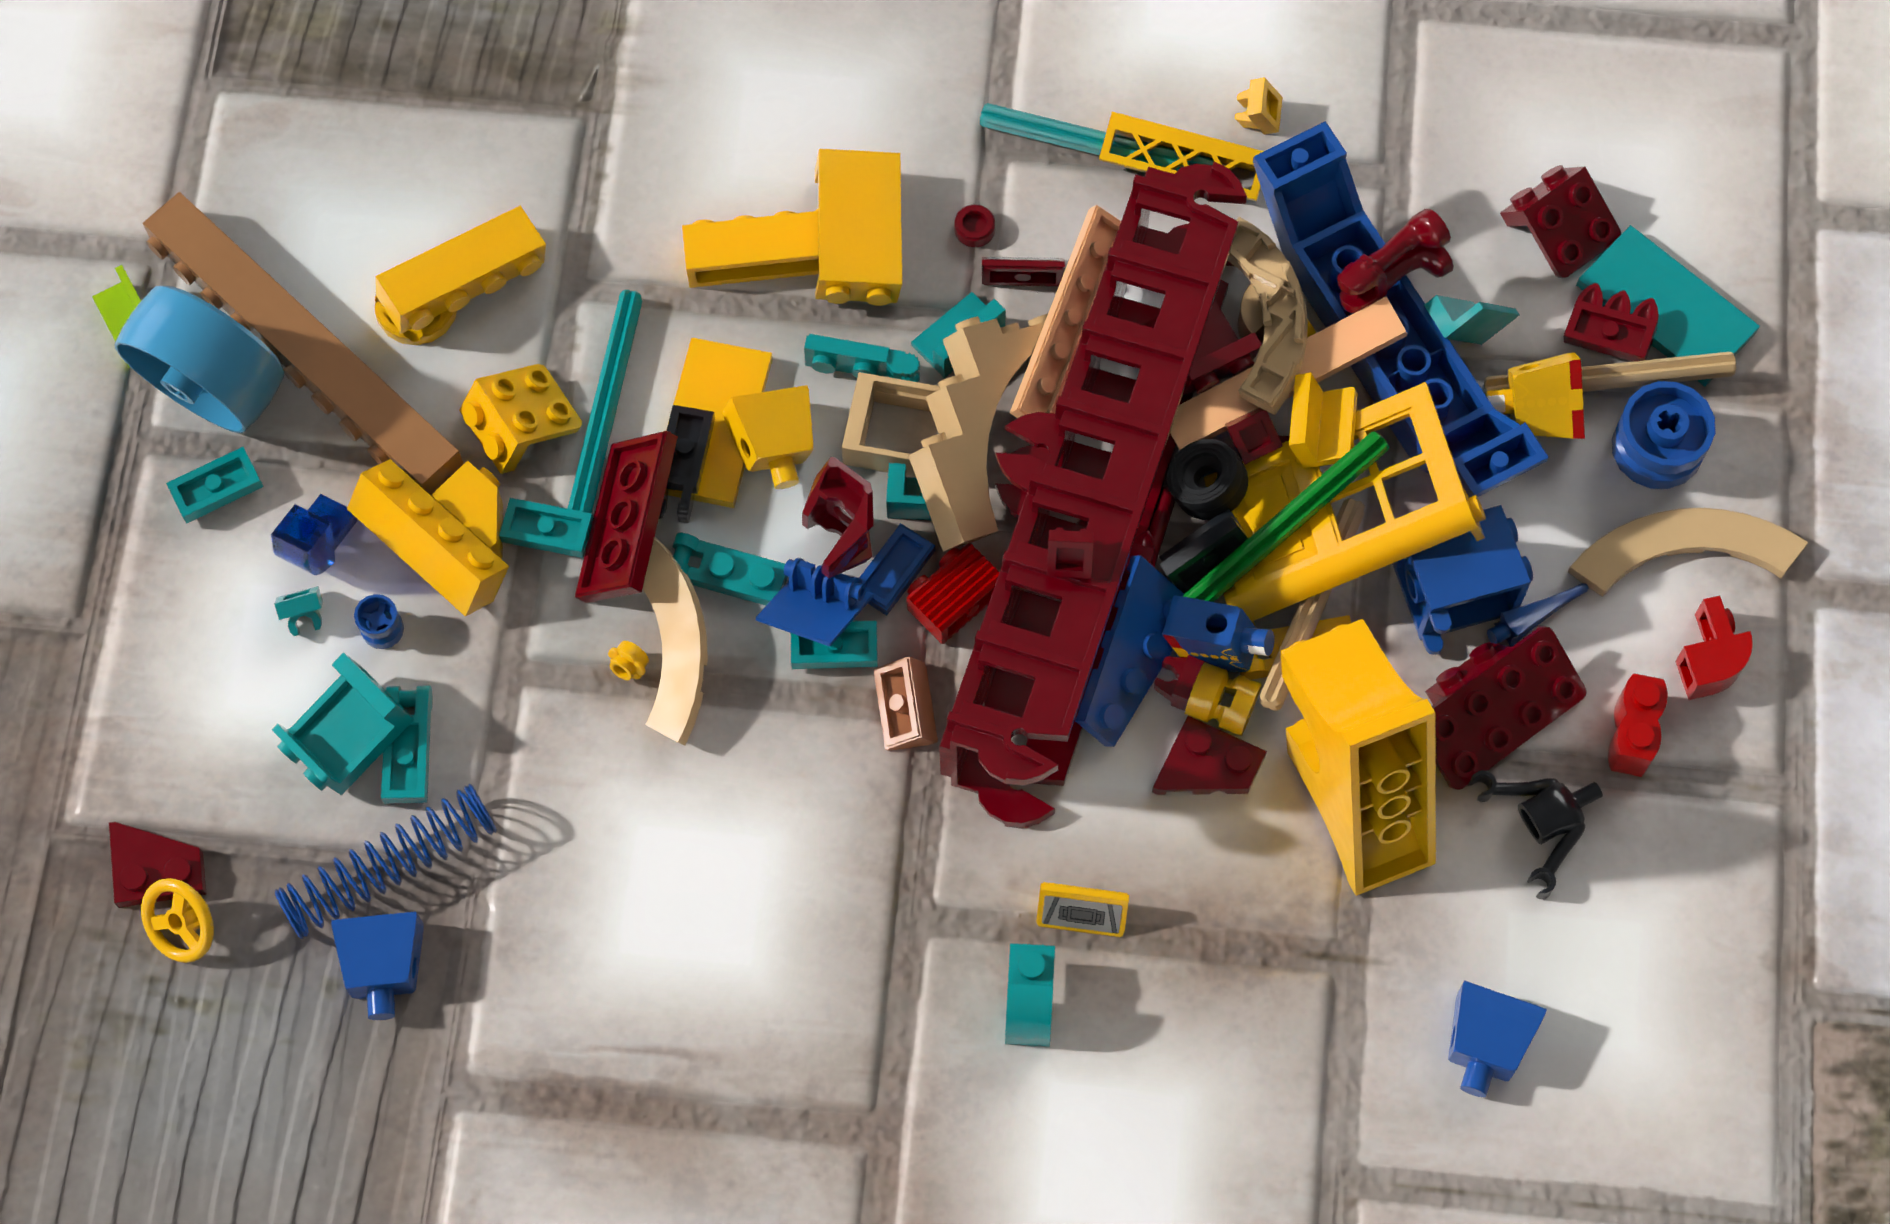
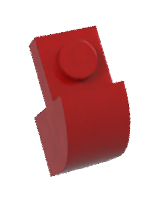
[1675,595,1753,700]

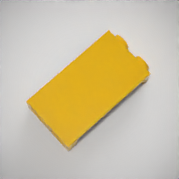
[815,149,902,306]

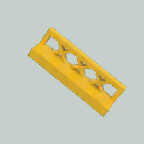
[1099,112,1264,202]

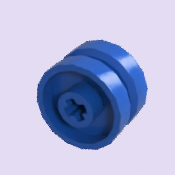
[1612,381,1716,489]

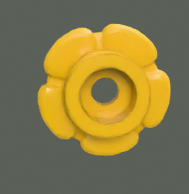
[608,641,649,680]

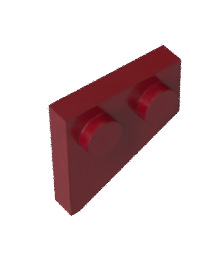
[1152,716,1267,795]

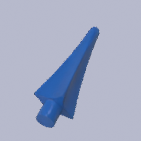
[1487,583,1589,647]

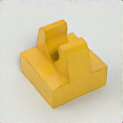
[1235,77,1283,135]

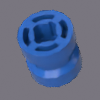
[354,594,404,649]

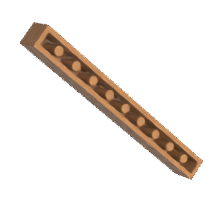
[142,192,464,495]

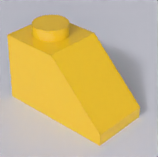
[431,461,503,559]

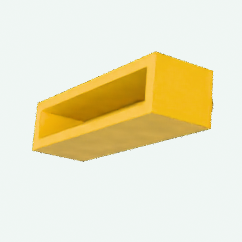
[375,205,546,334]
[682,209,819,288]
[347,459,509,617]

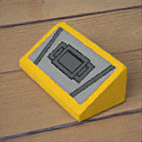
[1036,882,1129,937]

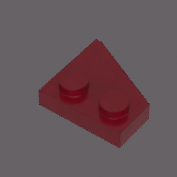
[109,822,207,908]

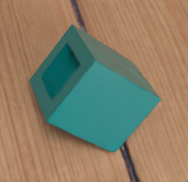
[886,463,932,521]

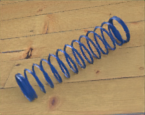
[274,784,497,939]

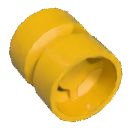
[1184,662,1262,736]

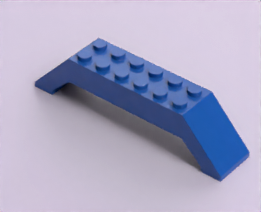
[1253,121,1549,497]

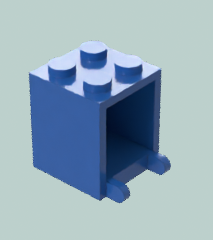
[1392,505,1533,655]

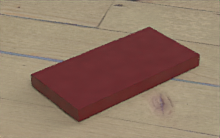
[575,431,678,603]

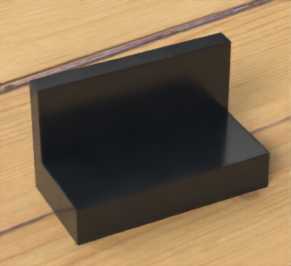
[1159,509,1249,594]

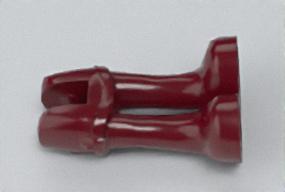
[1337,209,1454,313]

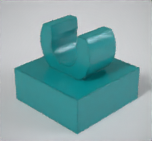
[274,586,323,636]

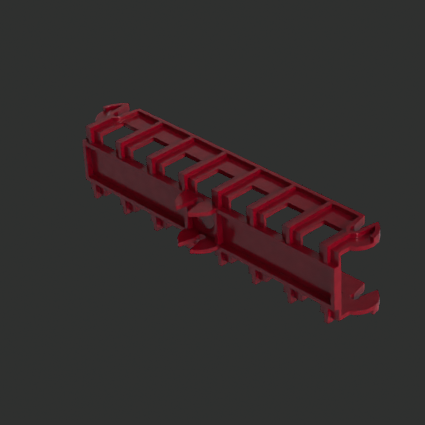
[939,161,1247,829]

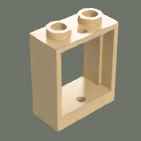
[842,372,940,477]

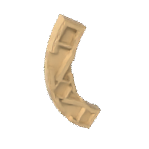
[1227,217,1308,415]
[1568,508,1808,597]
[643,537,708,745]

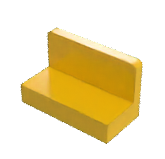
[1289,372,1358,469]

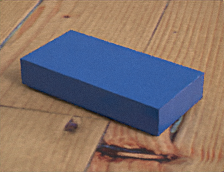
[859,523,936,616]

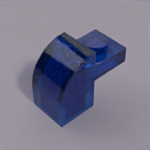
[271,494,358,575]

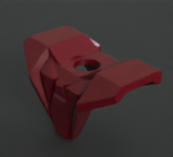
[802,457,874,578]

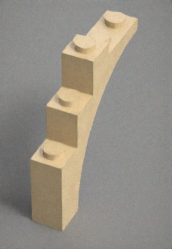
[908,313,1048,552]

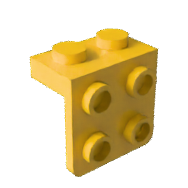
[459,364,582,474]

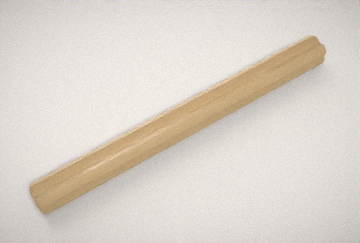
[1484,352,1736,393]
[1260,498,1365,711]

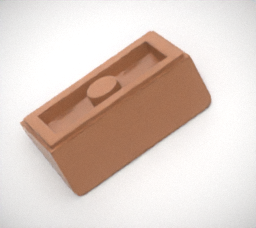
[873,656,938,751]

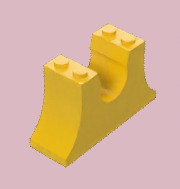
[1280,619,1436,896]

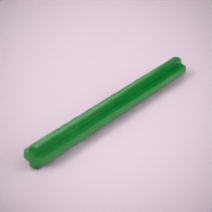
[1183,431,1389,602]

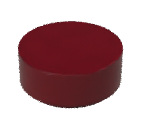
[954,204,995,247]

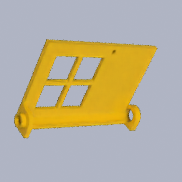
[1203,382,1486,626]

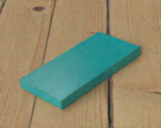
[1576,225,1760,387]

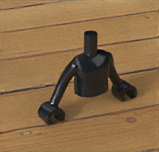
[1468,770,1603,899]

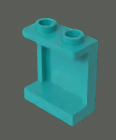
[272,652,414,795]

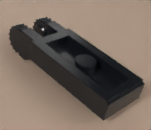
[659,405,715,524]

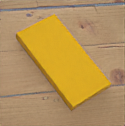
[666,337,773,508]

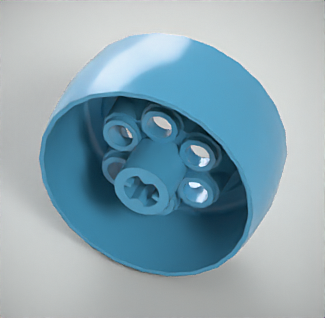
[114,286,284,433]

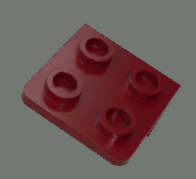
[1500,165,1621,278]
[1144,299,1262,397]

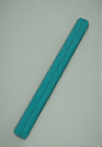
[980,103,1214,171]
[568,290,643,513]

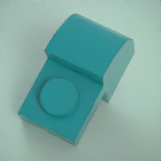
[1005,943,1055,1047]

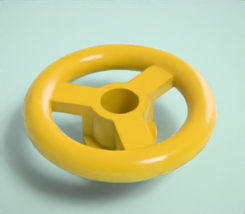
[141,878,214,963]

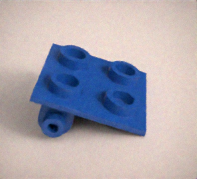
[756,558,874,647]

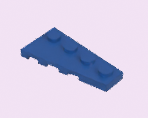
[1075,555,1184,747]

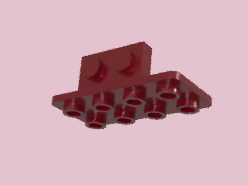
[1425,626,1587,790]

